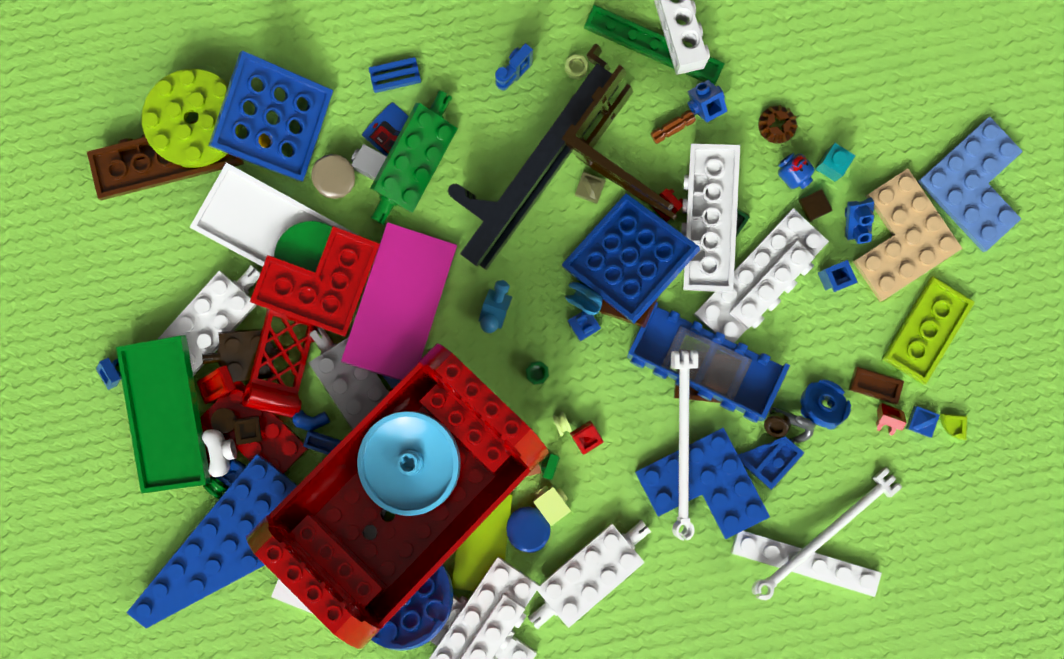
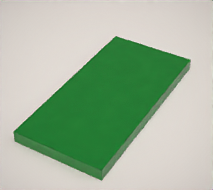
[116,335,211,494]

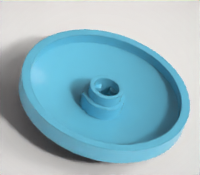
[357,411,461,516]

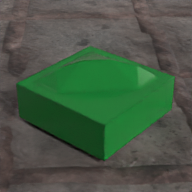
[541,453,560,480]

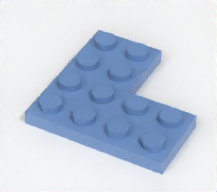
[917,116,1023,252]

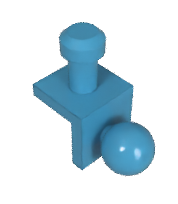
[478,280,512,333]

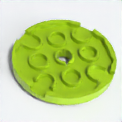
[142,69,242,168]

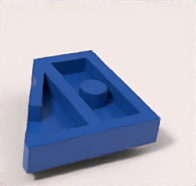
[738,436,804,490]

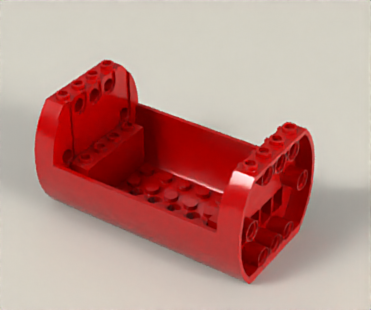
[246,343,549,649]

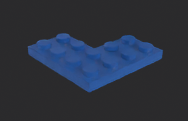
[635,428,770,539]

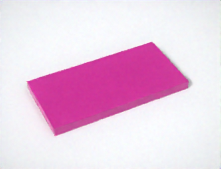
[341,222,457,381]

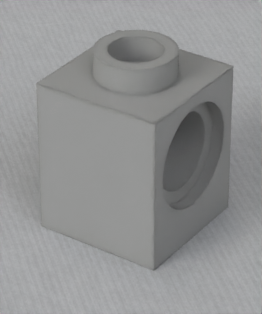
[351,144,387,180]

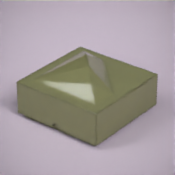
[575,172,606,204]

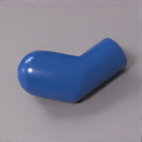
[292,410,330,431]

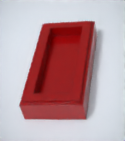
[197,365,236,404]

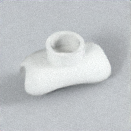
[202,429,237,477]

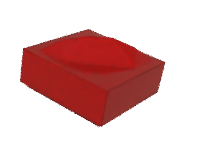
[570,420,604,455]

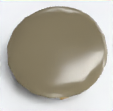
[311,154,355,199]

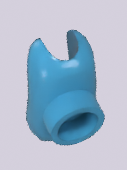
[565,282,603,315]

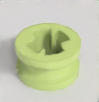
[552,412,572,436]

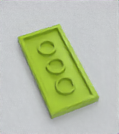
[882,276,975,385]
[452,494,513,591]

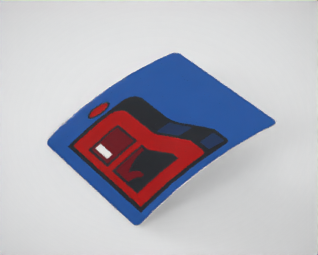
[362,102,409,156]

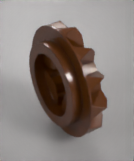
[758,105,798,144]

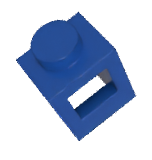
[818,260,858,292]

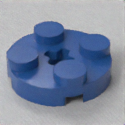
[801,380,851,430]

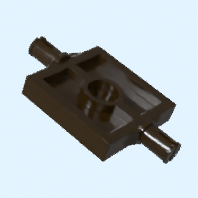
[202,328,289,382]

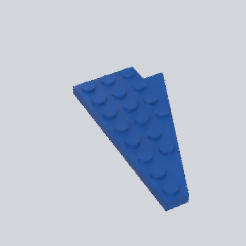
[126,453,298,628]

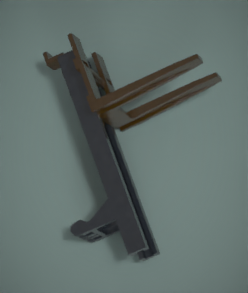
[447,44,678,270]

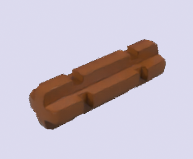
[650,110,696,144]

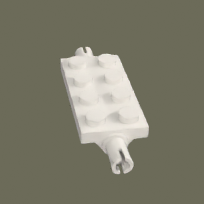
[157,265,260,376]
[528,520,651,629]

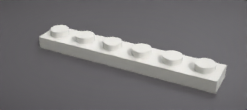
[731,531,882,597]

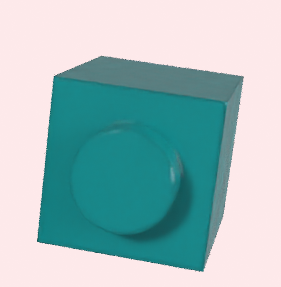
[815,143,856,182]

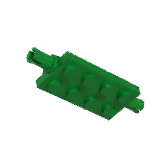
[370,90,458,225]

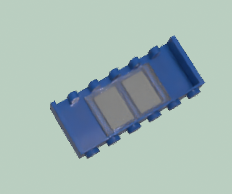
[627,302,790,423]

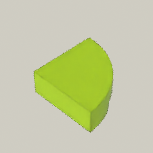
[940,414,967,440]

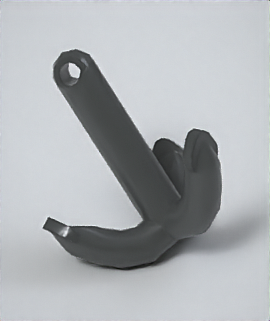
[769,407,817,443]

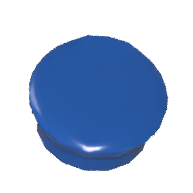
[506,507,550,553]

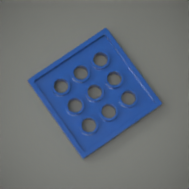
[208,51,333,182]

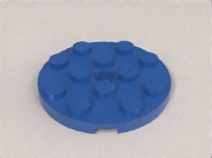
[371,565,453,651]

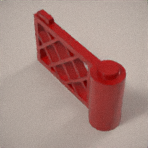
[242,309,318,418]

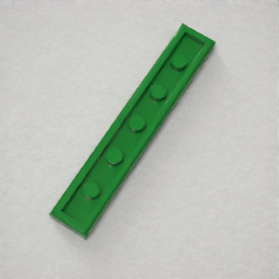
[584,5,725,85]

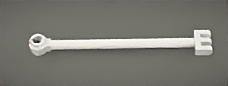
[671,350,698,541]
[752,467,902,600]

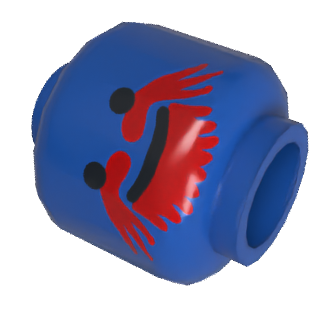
[778,152,815,189]

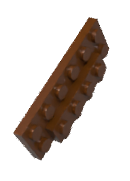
[87,120,244,201]

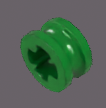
[203,475,228,499]

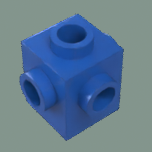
[687,80,727,123]

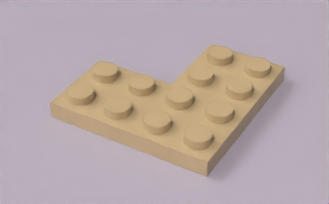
[853,169,963,302]

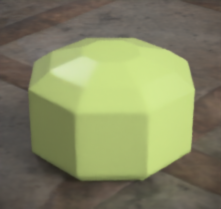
[565,54,588,80]

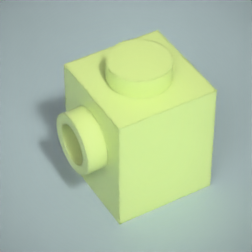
[533,485,571,526]

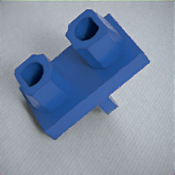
[845,197,874,244]

